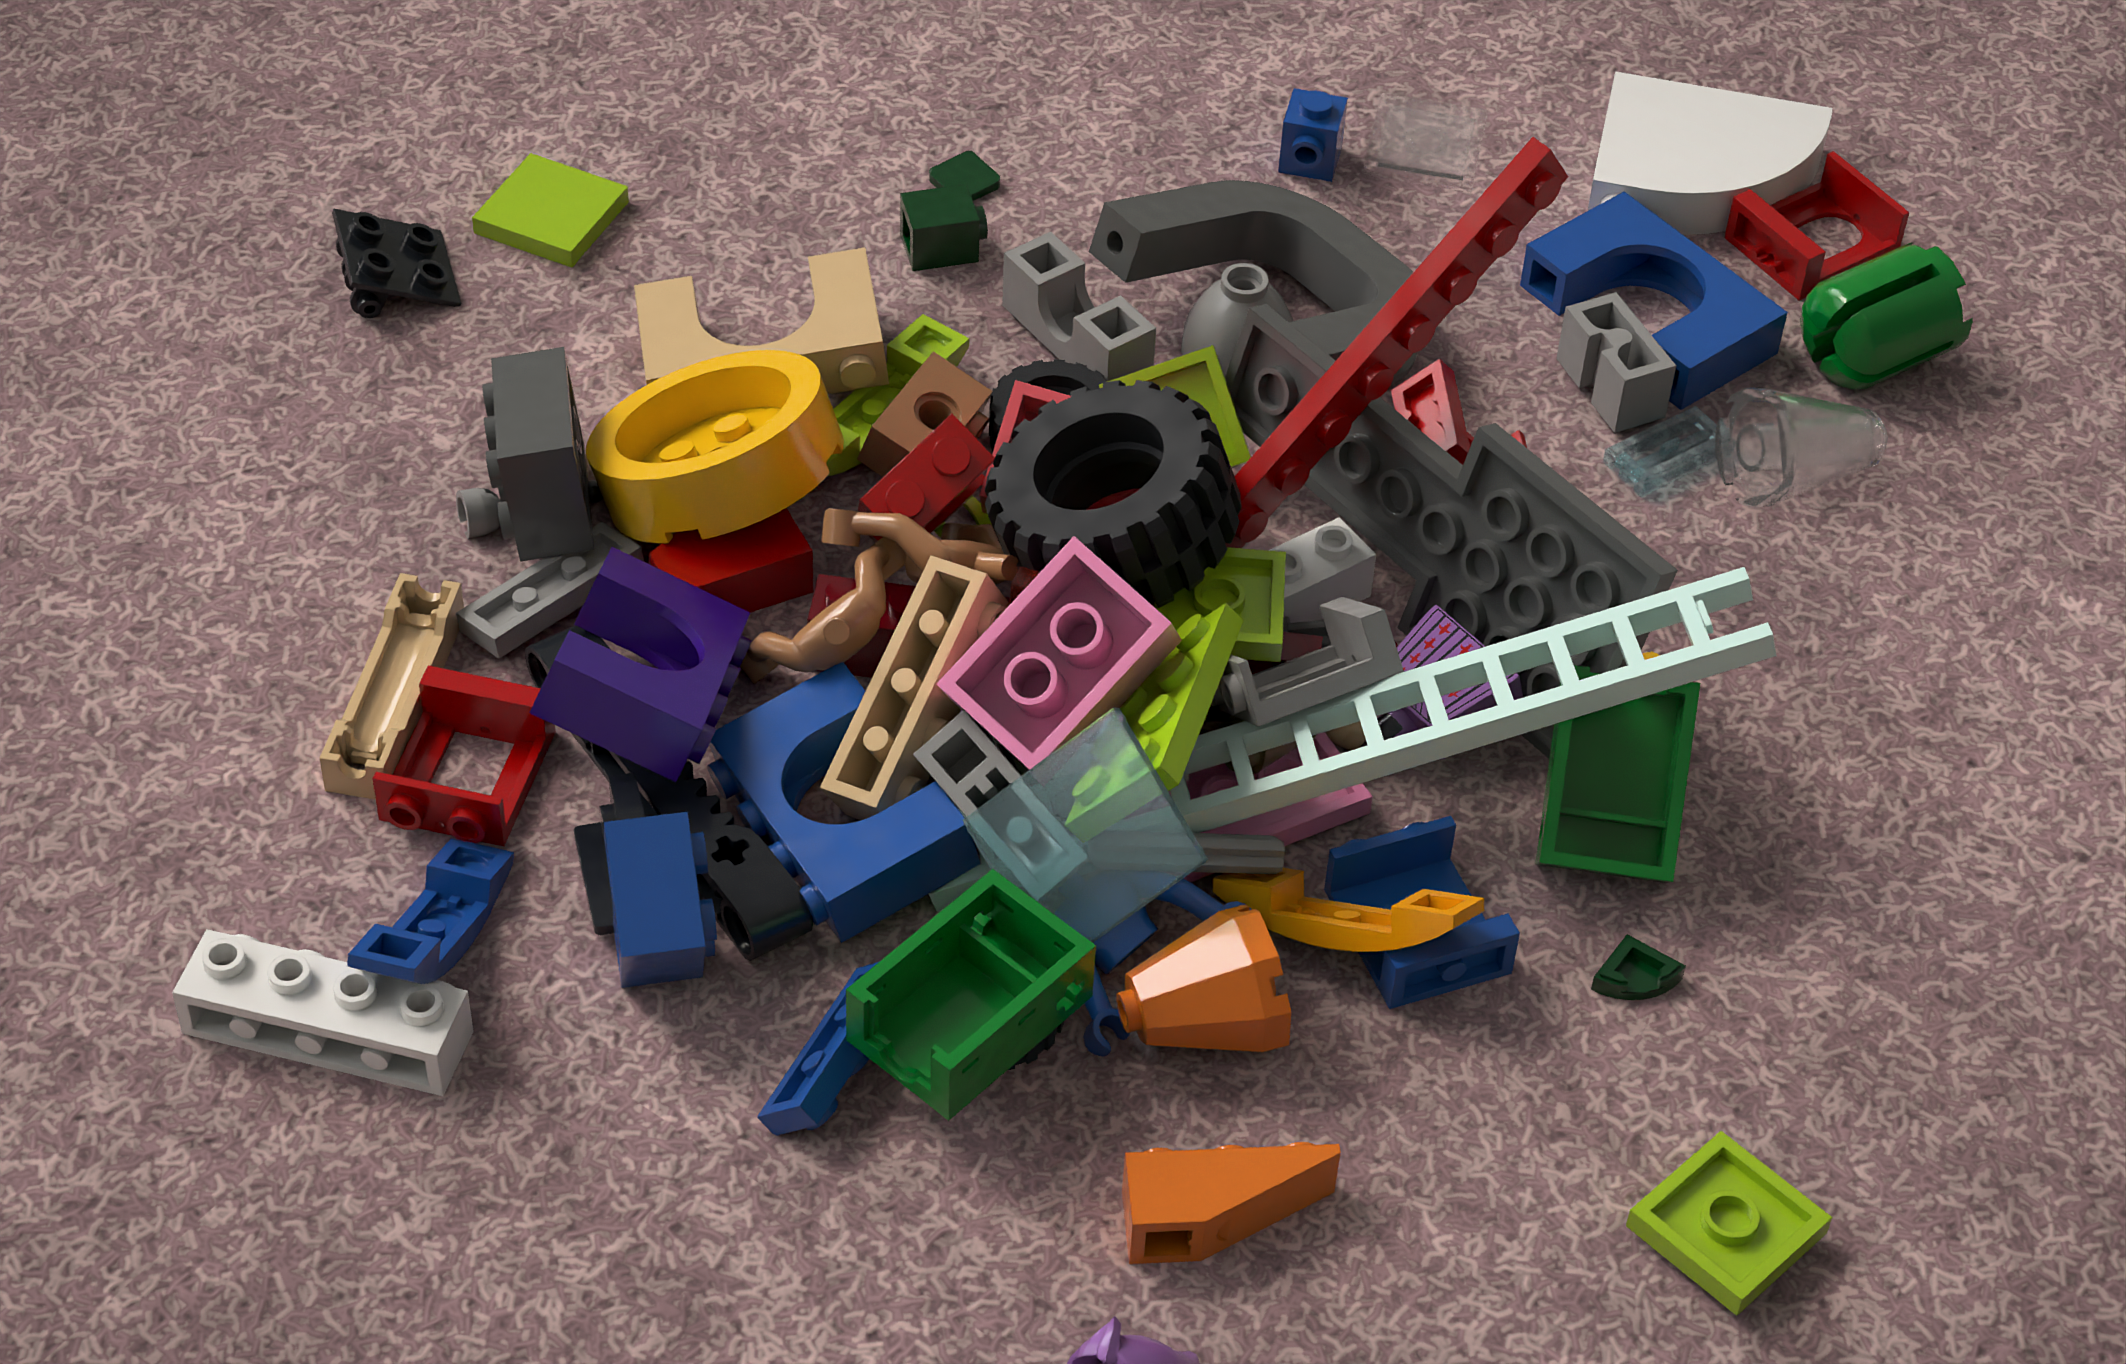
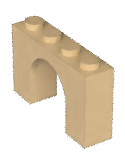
[634,247,889,394]

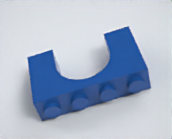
[1520,191,1788,410]
[707,662,980,943]

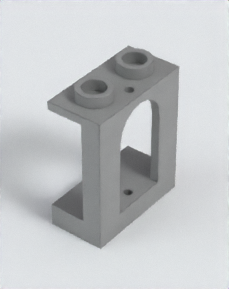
[1211,597,1404,727]

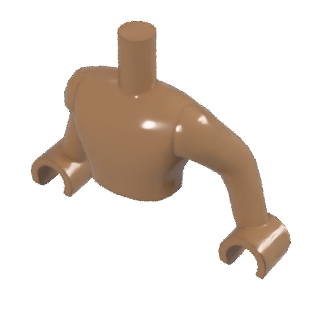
[822,508,1019,585]
[740,537,906,684]

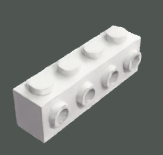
[172,929,473,1096]

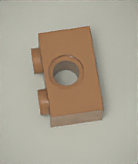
[857,351,993,477]

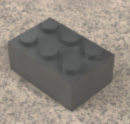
[482,347,594,562]

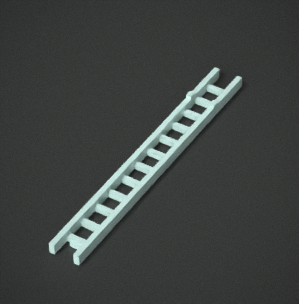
[929,567,1777,912]

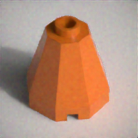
[1116,904,1292,1052]

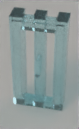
[1603,406,1734,498]

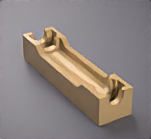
[319,573,464,800]

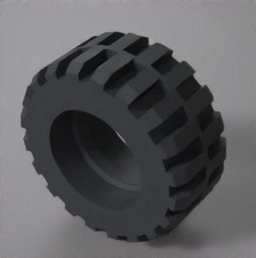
[985,380,1242,608]

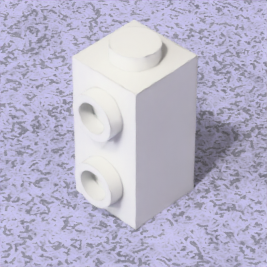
[1269,517,1377,623]

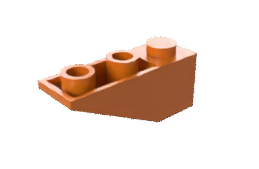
[1122,1142,1341,1264]

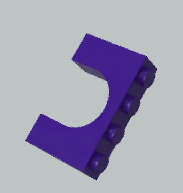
[529,547,752,782]

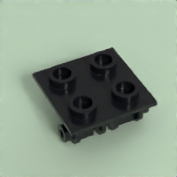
[332,208,462,318]

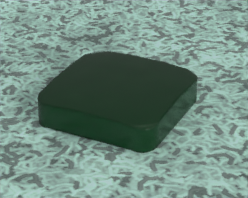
[929,151,1000,201]

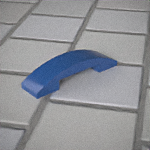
[347,838,514,984]

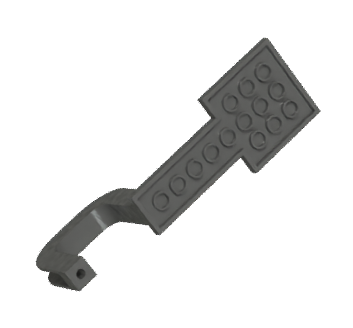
[1089,180,1678,759]

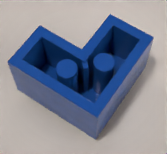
[604,812,717,988]

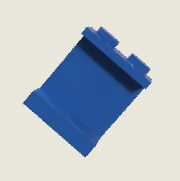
[1324,816,1520,1009]

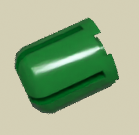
[1800,242,1973,389]

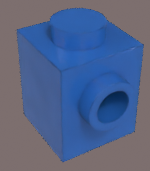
[1278,88,1348,182]

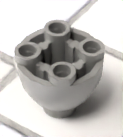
[1181,263,1293,376]

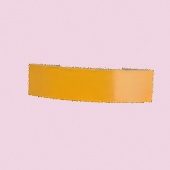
[1213,868,1484,952]

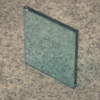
[962,708,1208,943]

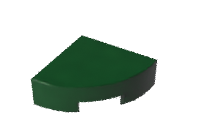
[1591,934,1686,1000]

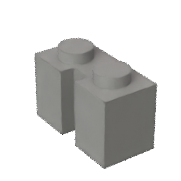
[1556,292,1676,433]

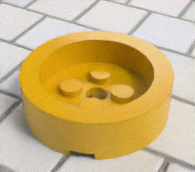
[586,350,844,543]

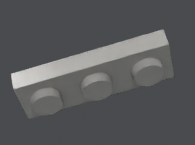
[456,522,644,658]

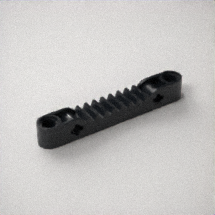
[525,625,813,961]

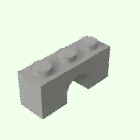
[1002,232,1156,382]

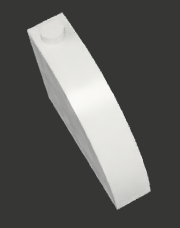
[1587,72,1833,235]

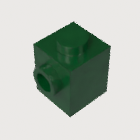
[900,184,988,271]

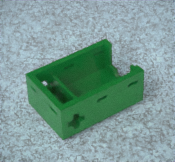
[1535,665,1701,883]
[846,869,1096,1121]

